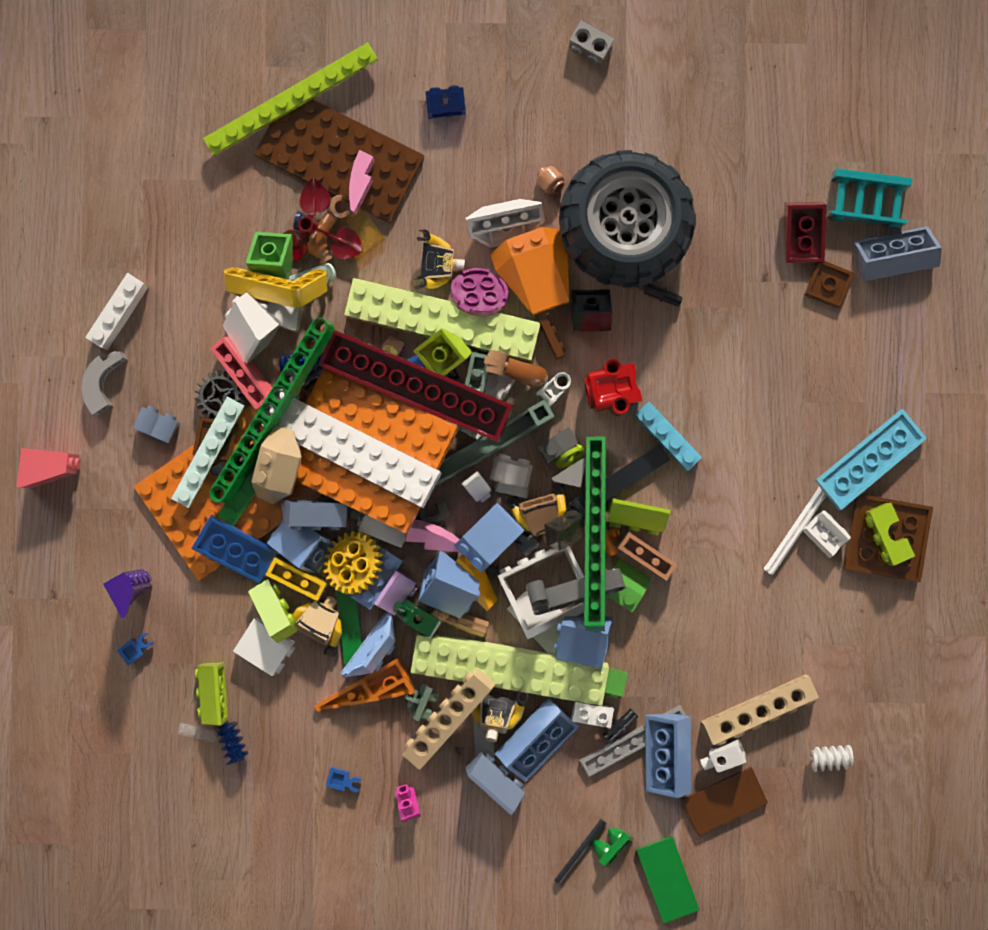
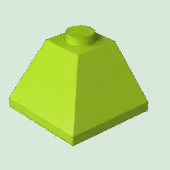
[414,328,472,376]

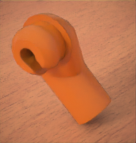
[606,528,620,556]

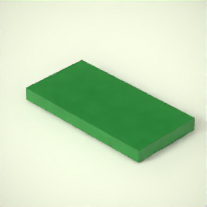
[636,836,700,923]

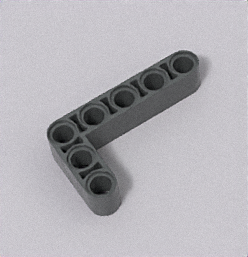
[526,568,626,615]

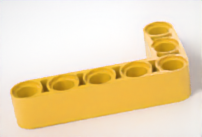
[224,268,327,308]

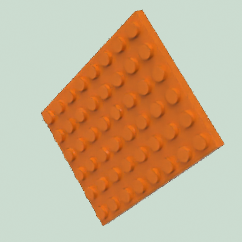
[296,368,459,534]
[134,405,324,581]

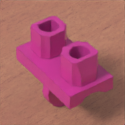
[395,784,421,823]

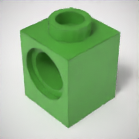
[605,668,628,699]

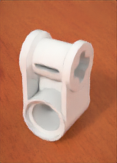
[536,372,571,407]

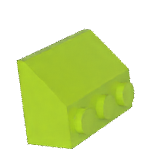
[606,499,671,536]
[195,662,228,725]

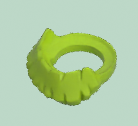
[555,444,584,469]

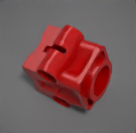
[584,358,643,416]

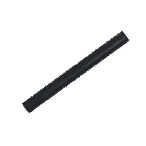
[554,819,607,885]

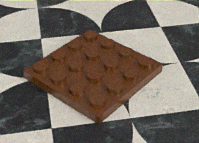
[843,494,933,583]

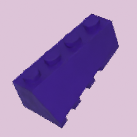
[103,569,152,619]

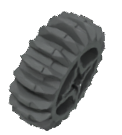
[194,370,247,419]

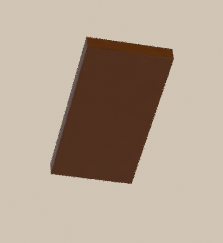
[682,767,768,836]

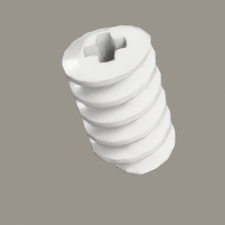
[810,745,854,772]

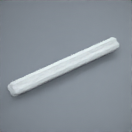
[764,487,827,575]

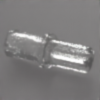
[177,722,217,743]

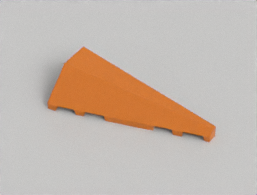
[314,656,415,712]

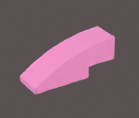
[349,150,375,215]
[404,520,460,552]

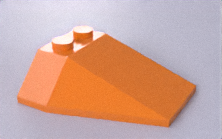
[490,227,569,315]

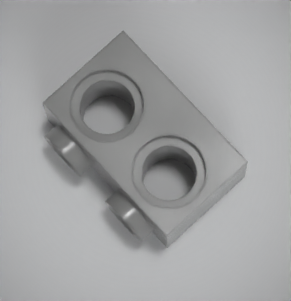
[569,20,614,64]

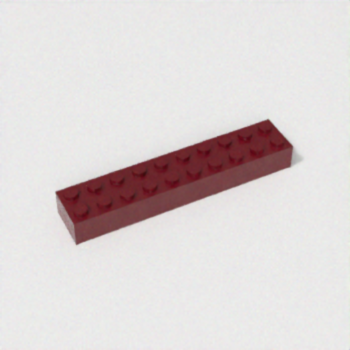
[318,330,514,442]

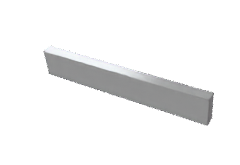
[579,705,686,778]

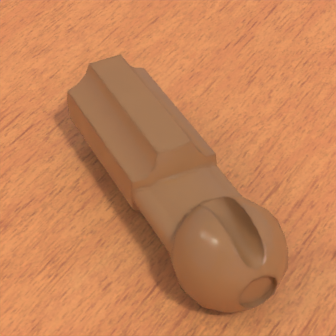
[432,608,489,637]

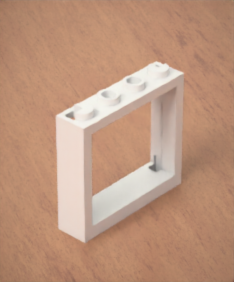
[497,541,585,639]

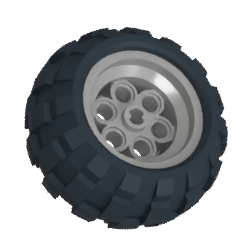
[559,150,696,288]

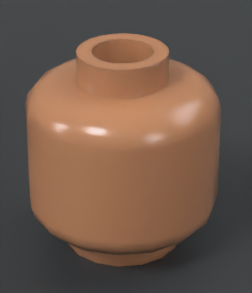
[536,166,565,195]

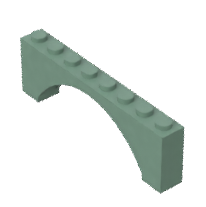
[434,399,554,488]

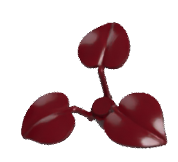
[283,178,362,261]

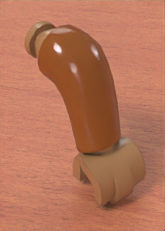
[307,195,350,265]
[484,350,548,387]

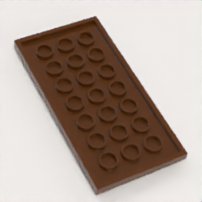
[254,99,425,224]

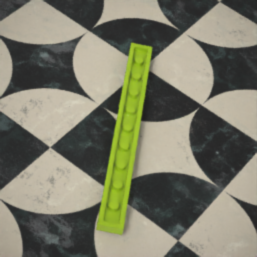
[203,42,378,156]

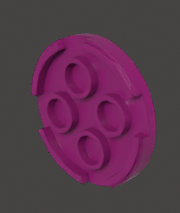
[450,268,508,317]

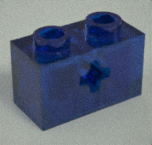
[425,85,466,119]

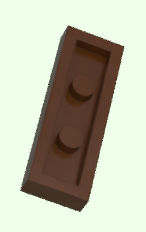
[535,310,566,360]

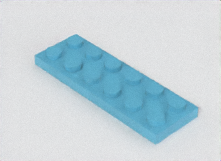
[815,409,927,510]

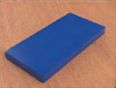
[191,515,279,584]

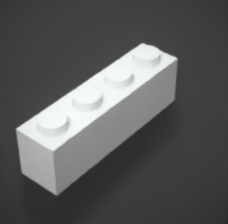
[85,273,149,350]

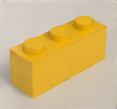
[266,557,328,601]

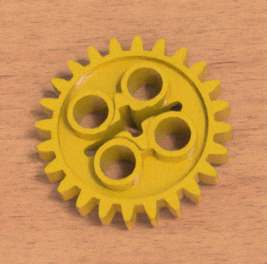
[323,531,383,595]

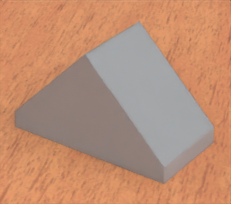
[551,458,586,488]

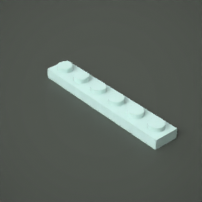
[171,397,245,508]

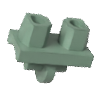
[404,683,439,721]

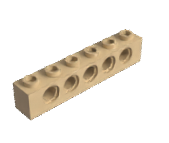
[402,668,495,770]
[701,674,819,746]

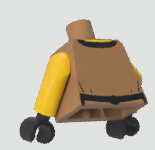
[506,483,567,542]

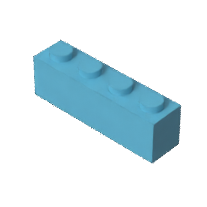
[633,402,702,471]

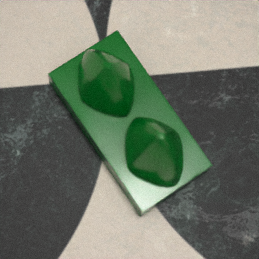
[593,828,634,867]

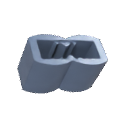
[133,405,180,444]

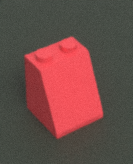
[17,448,81,488]

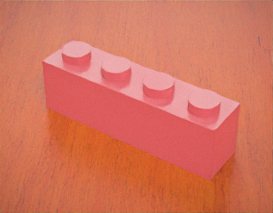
[210,336,272,410]

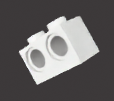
[571,701,614,728]

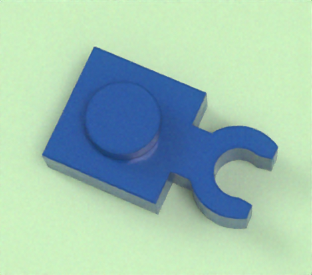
[117,633,154,665]
[325,766,362,792]

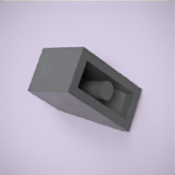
[537,427,579,464]

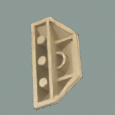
[252,425,302,504]

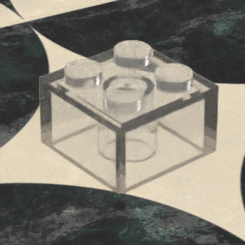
[490,454,533,489]

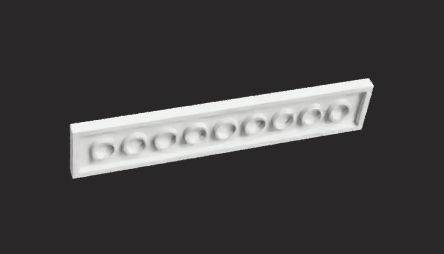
[262,392,442,508]

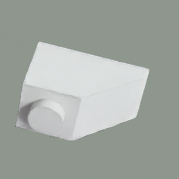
[462,472,492,502]

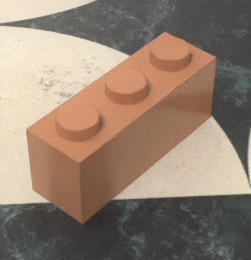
[616,532,677,581]

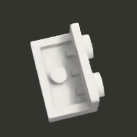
[802,511,851,558]

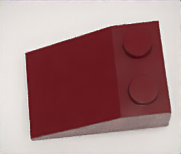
[784,201,827,263]

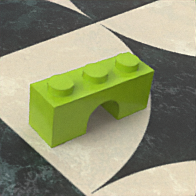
[865,503,915,566]

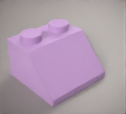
[374,570,418,615]

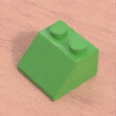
[246,232,293,279]
[606,559,651,613]

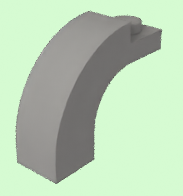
[82,351,128,416]

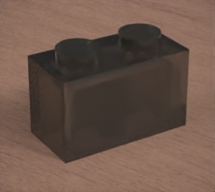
[544,510,585,551]

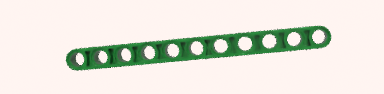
[210,318,335,503]

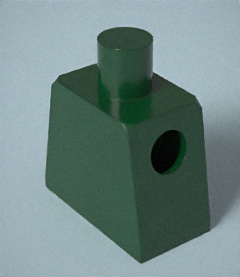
[393,599,441,638]

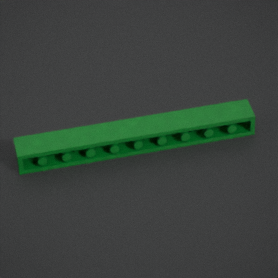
[584,437,606,631]

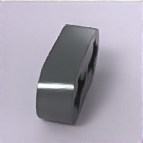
[492,481,530,499]

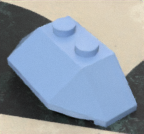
[340,611,395,677]

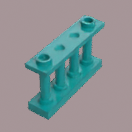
[827,168,913,229]

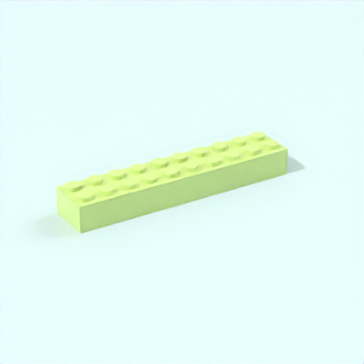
[344,278,540,363]
[411,631,609,706]

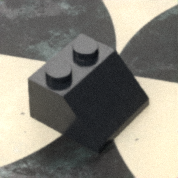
[572,289,612,332]

